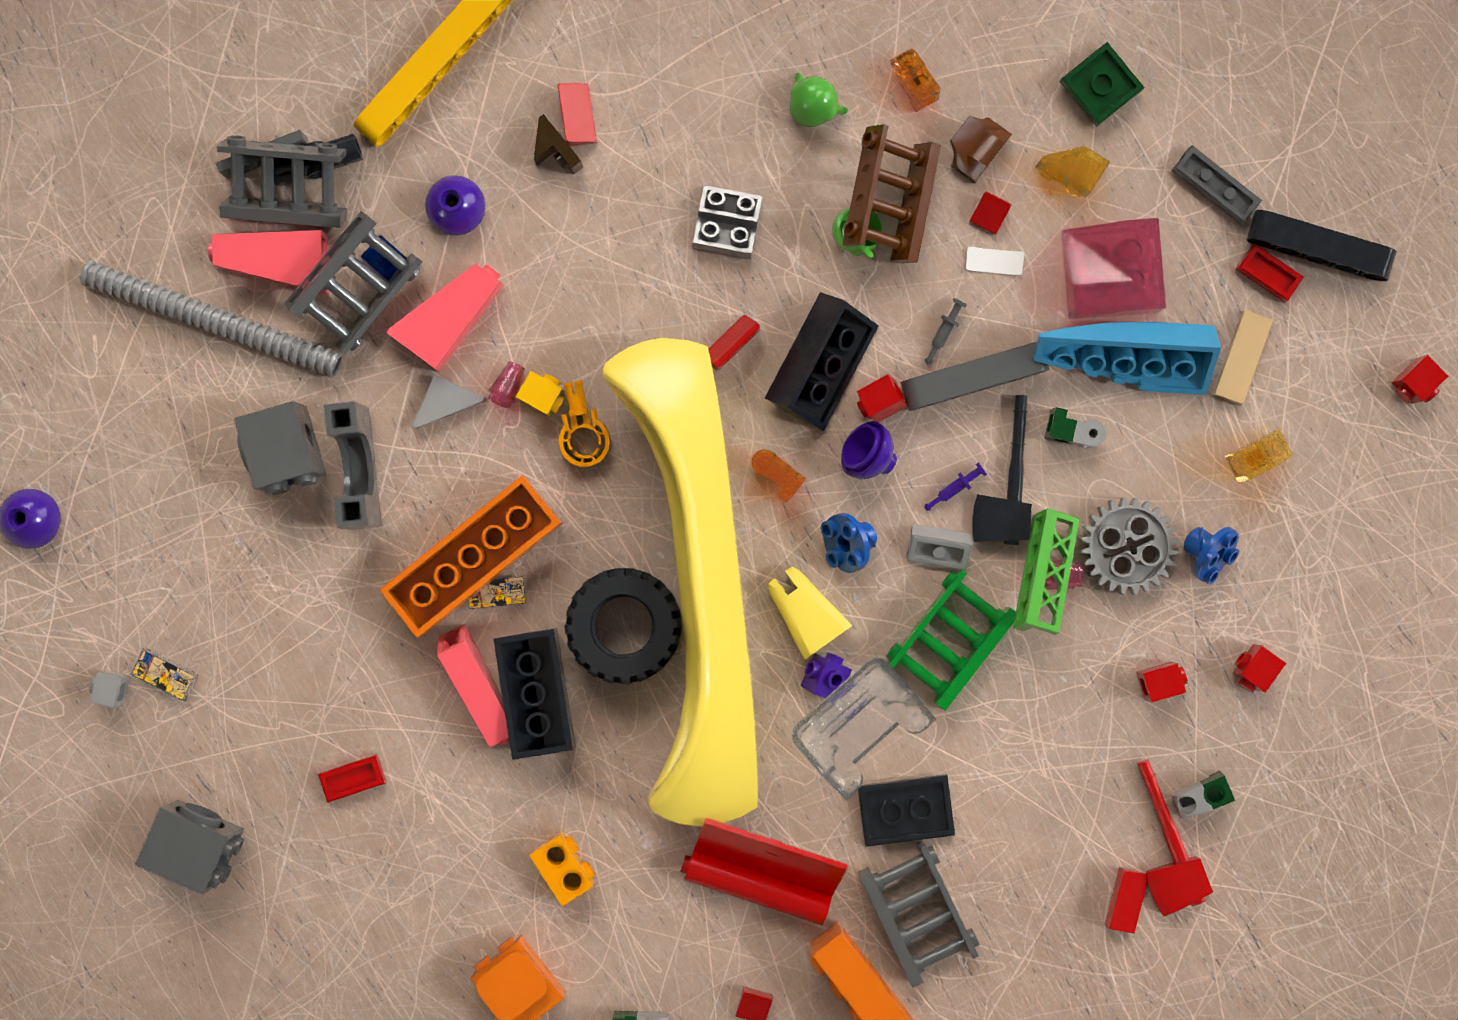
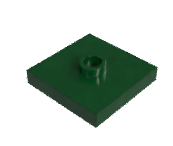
[1059,42,1145,127]

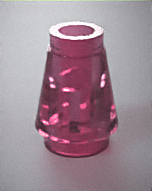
[488,361,525,408]

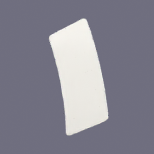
[966,247,1024,275]

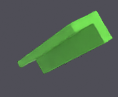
[1013,508,1080,635]

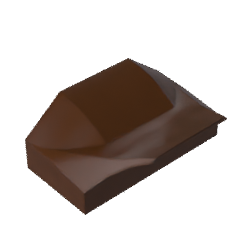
[950,116,1012,184]

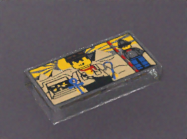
[467,575,529,611]
[130,648,200,702]

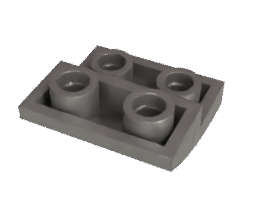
[692,185,763,259]

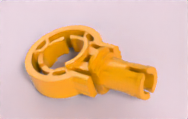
[559,380,611,467]

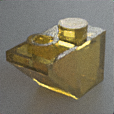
[1035,146,1110,198]
[1225,429,1293,482]

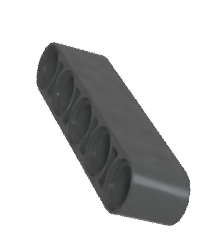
[900,342,1050,411]

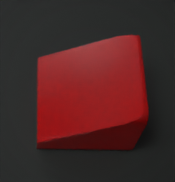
[969,191,1012,235]
[735,986,773,1020]

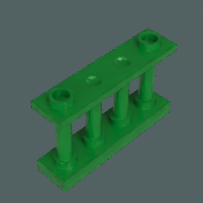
[885,570,1016,711]

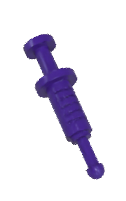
[924,462,987,511]

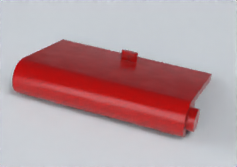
[680,818,848,926]

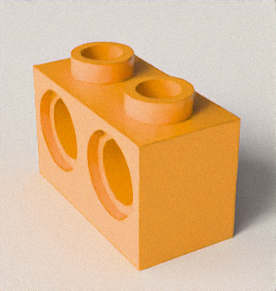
[529,831,596,907]

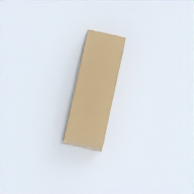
[1212,310,1273,405]

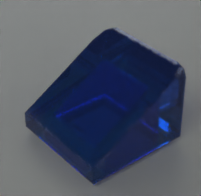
[360,235,406,280]

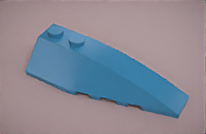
[1033,322,1221,395]

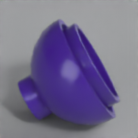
[425,175,486,236]
[841,421,897,480]
[0,489,61,549]

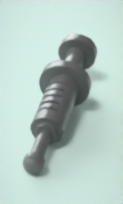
[925,298,967,364]

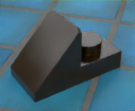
[534,114,583,174]

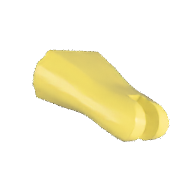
[768,566,852,660]

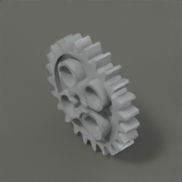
[1079,497,1179,595]

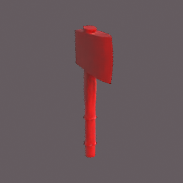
[1137,759,1213,917]

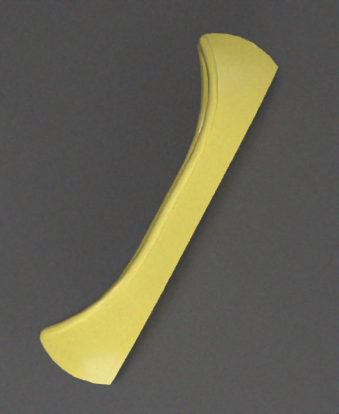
[602,338,758,826]

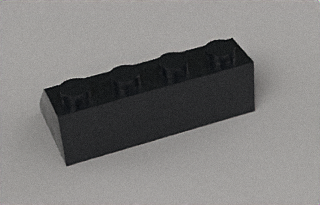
[764,292,879,431]
[493,628,576,760]

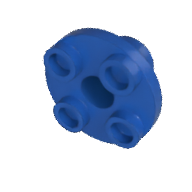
[820,513,877,573]
[1184,527,1240,585]

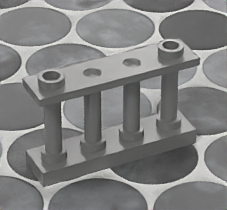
[217,135,347,228]
[283,211,422,355]
[858,841,980,988]

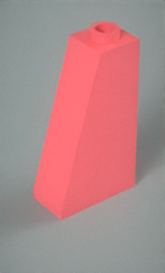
[208,230,329,295]
[386,263,503,372]
[437,624,509,747]

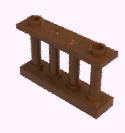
[842,124,941,264]

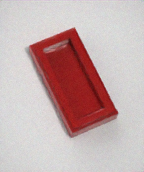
[1235,243,1304,303]
[318,754,387,803]

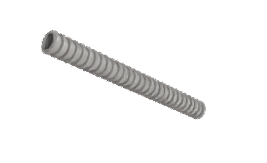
[80,260,342,378]

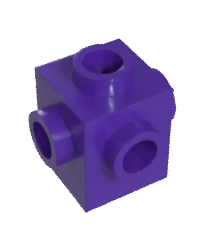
[800,652,852,703]

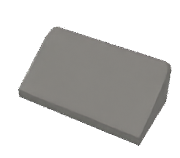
[907,524,972,570]

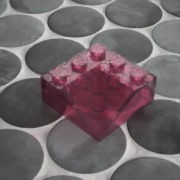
[1061,218,1166,320]

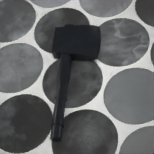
[972,395,1032,545]

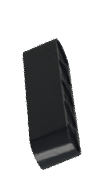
[1246,210,1397,282]

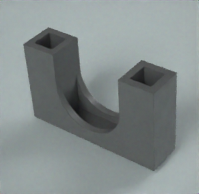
[324,401,382,530]

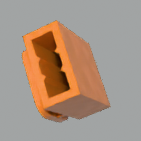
[470,935,566,1020]

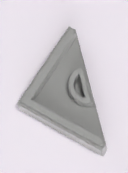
[412,375,486,429]

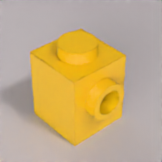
[516,371,566,417]

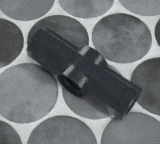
[273,134,363,187]

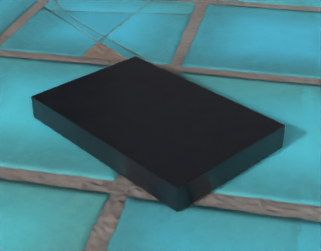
[857,774,955,847]

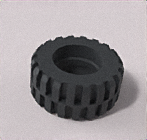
[564,568,682,685]

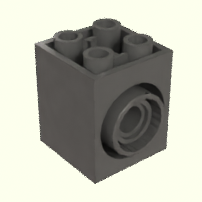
[234,401,327,495]
[135,800,244,895]

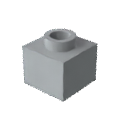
[89,670,131,708]

